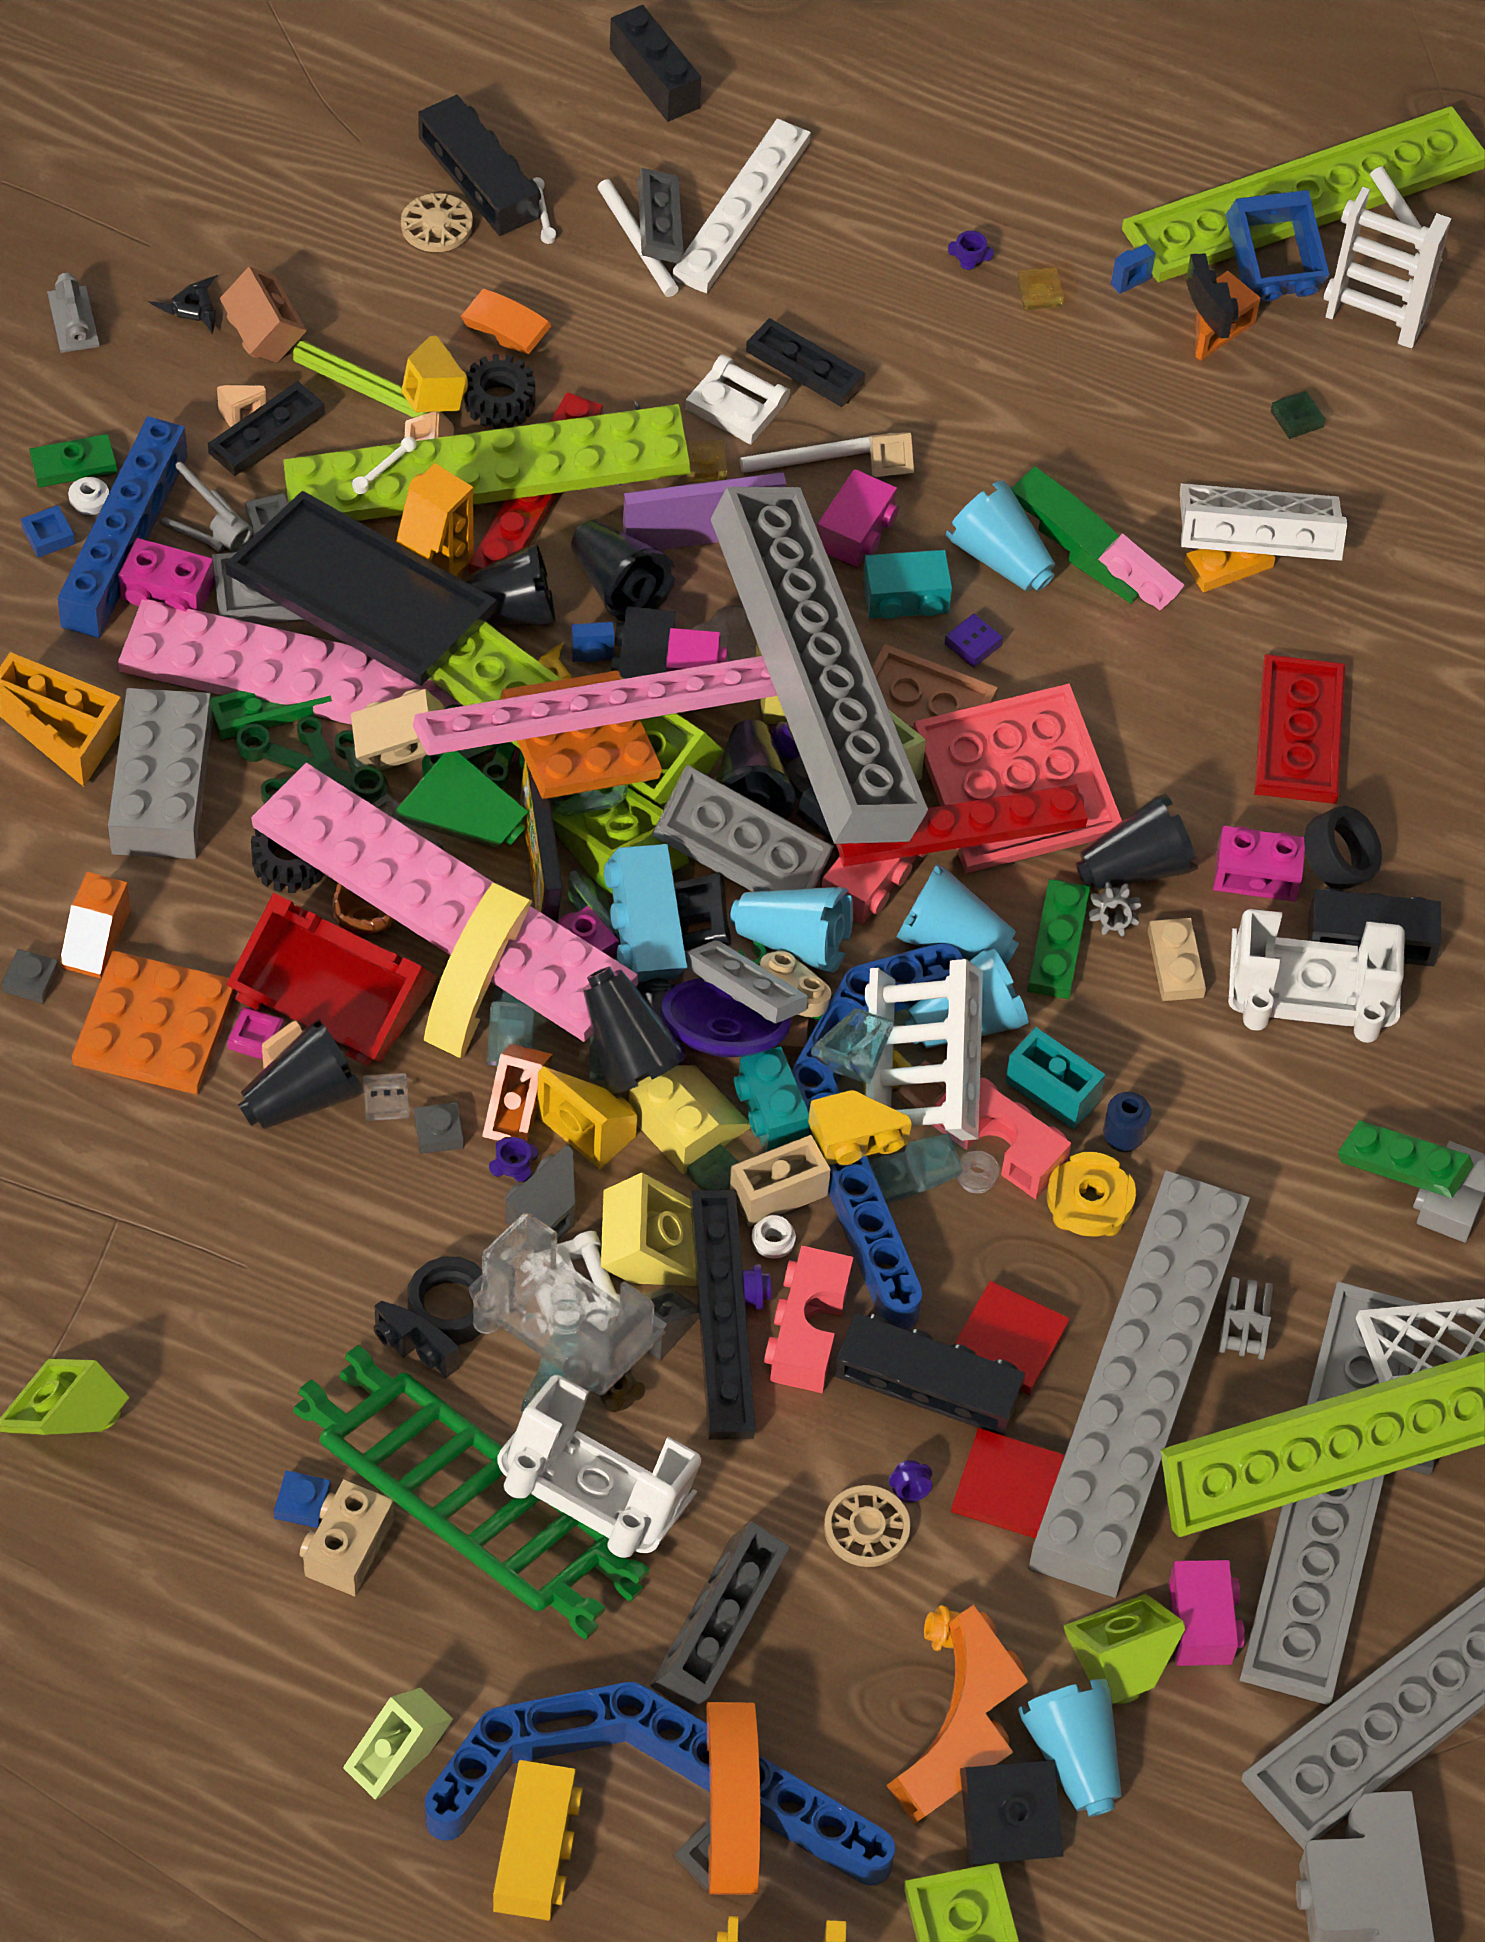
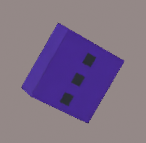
[944,613,1003,668]

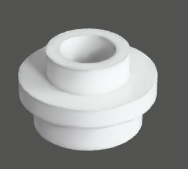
[68,477,109,516]
[751,1215,796,1259]

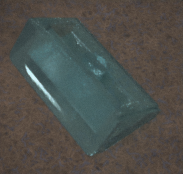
[568,870,621,945]

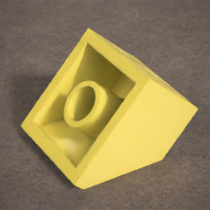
[629,1065,750,1175]
[601,1173,697,1286]

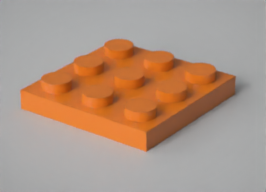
[499,670,662,799]
[72,950,236,1095]

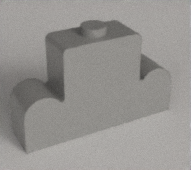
[1296,1791,1434,1942]

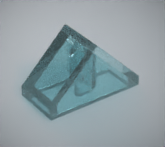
[812,1008,893,1084]

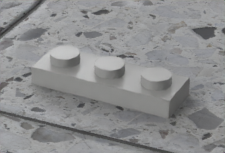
[686,940,808,1024]

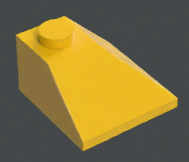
[537,1066,637,1169]

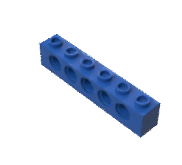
[57,416,188,639]

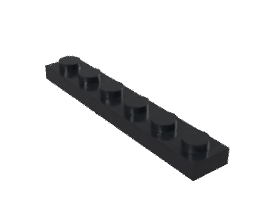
[690,1190,756,1440]

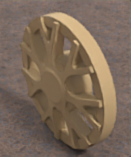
[401,193,473,252]
[824,1485,910,1567]

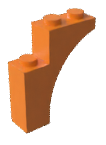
[886,1604,1029,1824]

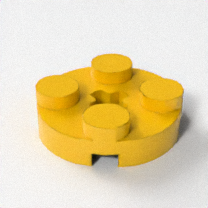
[1047,1152,1136,1237]

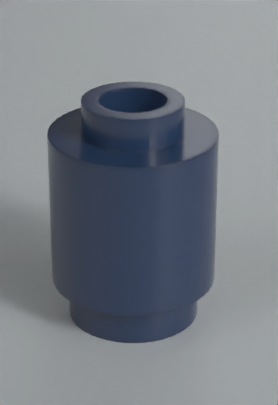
[1103,1092,1151,1152]

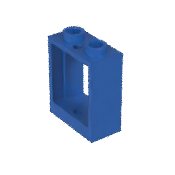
[1225,190,1330,301]

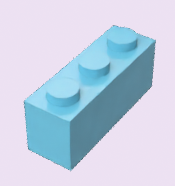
[604,844,687,982]

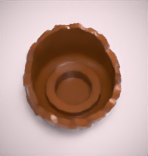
[332,883,396,935]

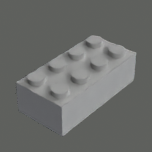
[108,688,213,859]

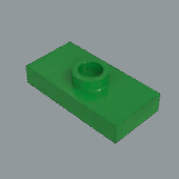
[29,434,117,488]

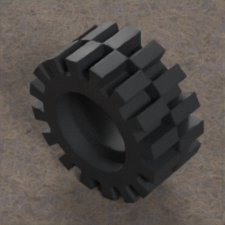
[464,354,536,429]
[251,829,325,893]

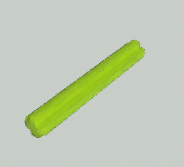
[293,340,430,418]

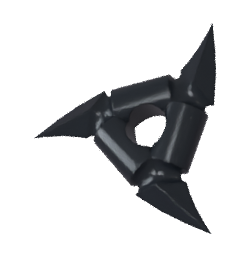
[147,275,218,334]

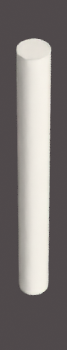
[598,179,679,297]
[740,433,891,473]

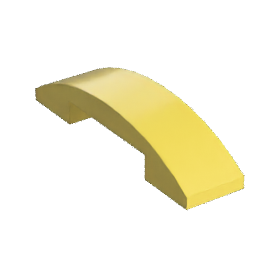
[424,883,532,1058]

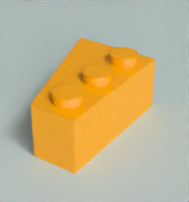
[396,463,474,578]
[0,652,123,787]

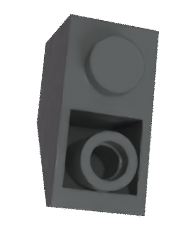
[505,1144,575,1250]

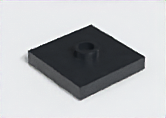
[960,1760,1064,1865]

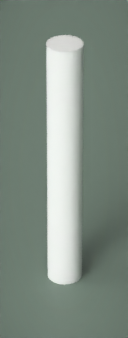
[1370,166,1443,263]

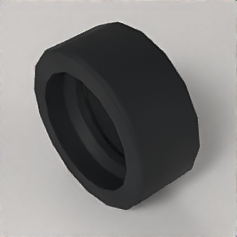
[1304,805,1382,890]
[408,1256,492,1346]

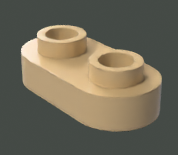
[759,951,832,1017]

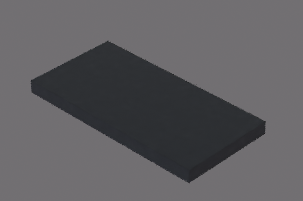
[225,490,497,686]

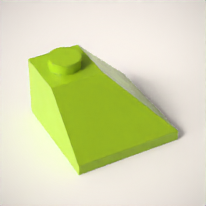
[0,1359,130,1435]
[1064,1594,1185,1704]

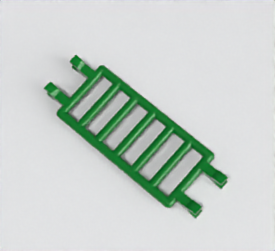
[293,1345,650,1640]

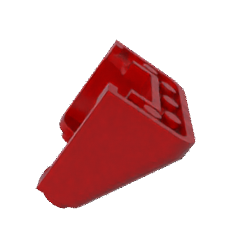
[226,892,438,1067]

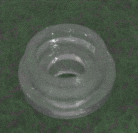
[955,1151,1000,1193]

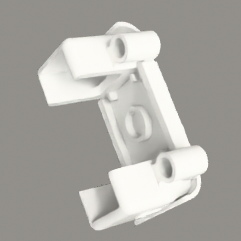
[1228,909,1405,1043]
[498,1375,701,1558]

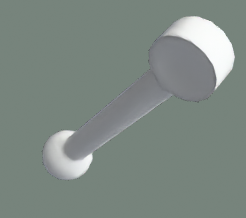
[532,177,556,244]
[352,437,417,494]

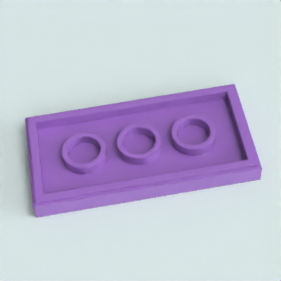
[623,473,786,550]

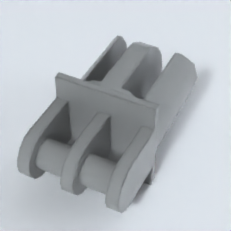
[1219,1276,1274,1360]

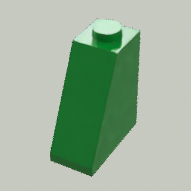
[392,751,528,849]

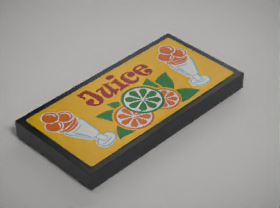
[519,759,563,923]

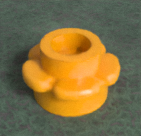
[924,1605,960,1651]

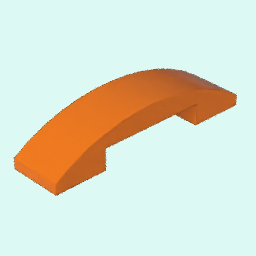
[706,1702,760,1895]

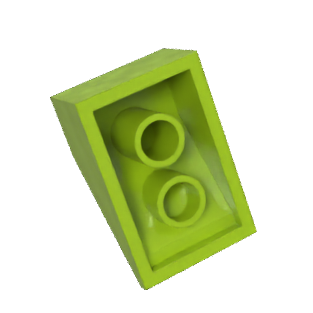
[621,677,724,810]
[551,785,689,894]

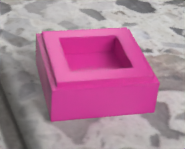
[227,1007,284,1060]

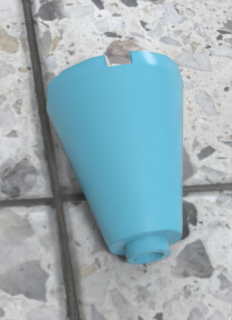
[946,480,1055,592]
[896,863,1019,965]
[730,887,853,973]
[904,947,1029,1049]
[1018,1679,1122,1817]

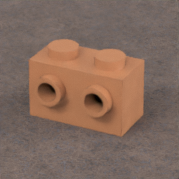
[220,266,307,363]

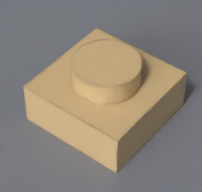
[869,432,914,477]

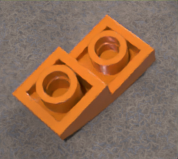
[461,289,551,354]

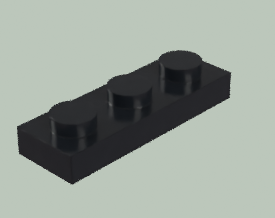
[746,318,865,407]
[208,381,325,476]

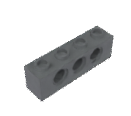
[650,1521,790,1712]

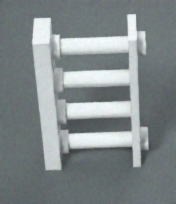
[1323,187,1452,349]
[865,959,983,1141]

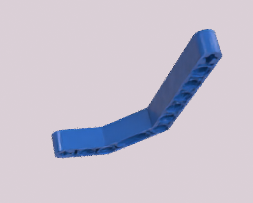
[792,943,962,1330]
[425,1682,895,1885]

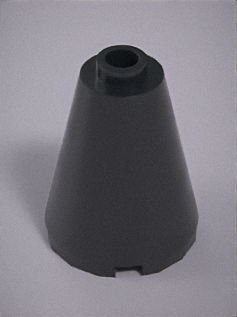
[571,520,675,622]
[459,545,556,625]
[716,719,796,820]
[1075,793,1198,890]
[583,966,687,1094]
[238,1018,365,1129]

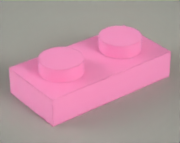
[1098,533,1184,611]

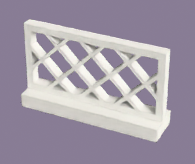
[1179,483,1347,561]
[1356,1299,1485,1383]

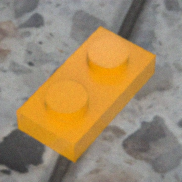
[1184,549,1275,593]

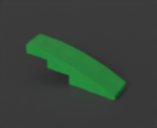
[1011,466,1139,604]

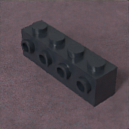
[418,94,541,236]
[835,1312,1025,1436]

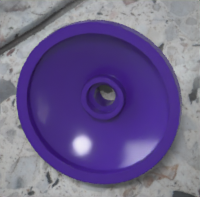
[661,978,791,1057]

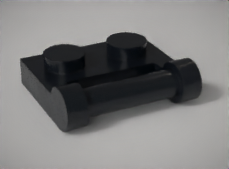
[674,873,731,951]

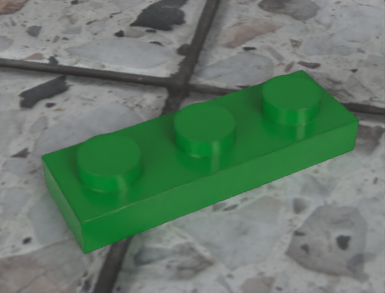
[211,691,332,740]
[1027,879,1090,1000]
[1337,1120,1474,1198]

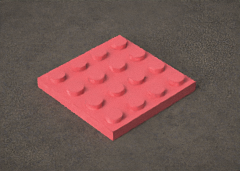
[912,683,1122,874]

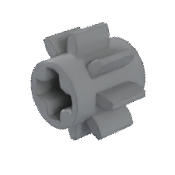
[1089,882,1141,937]

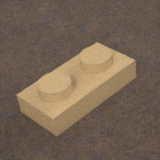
[1148,918,1206,1001]

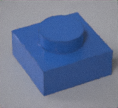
[1111,244,1155,294]
[21,505,75,558]
[571,622,614,663]
[274,1470,331,1528]

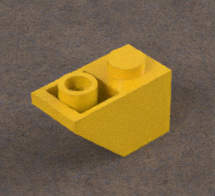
[401,336,468,413]
[808,1090,912,1166]

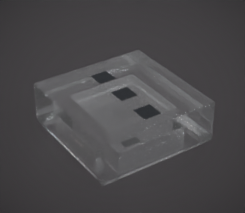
[363,1073,410,1121]

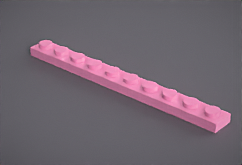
[413,656,777,756]

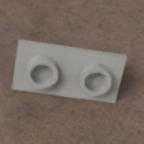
[47,273,100,353]

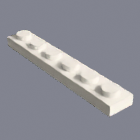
[673,119,811,294]

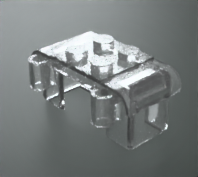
[469,1213,666,1395]

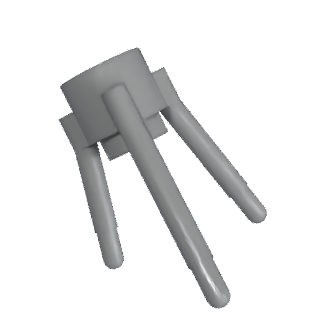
[161,462,253,553]

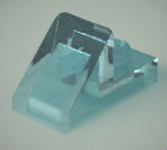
[487,985,536,1066]

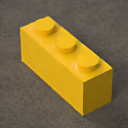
[493,1760,583,1921]

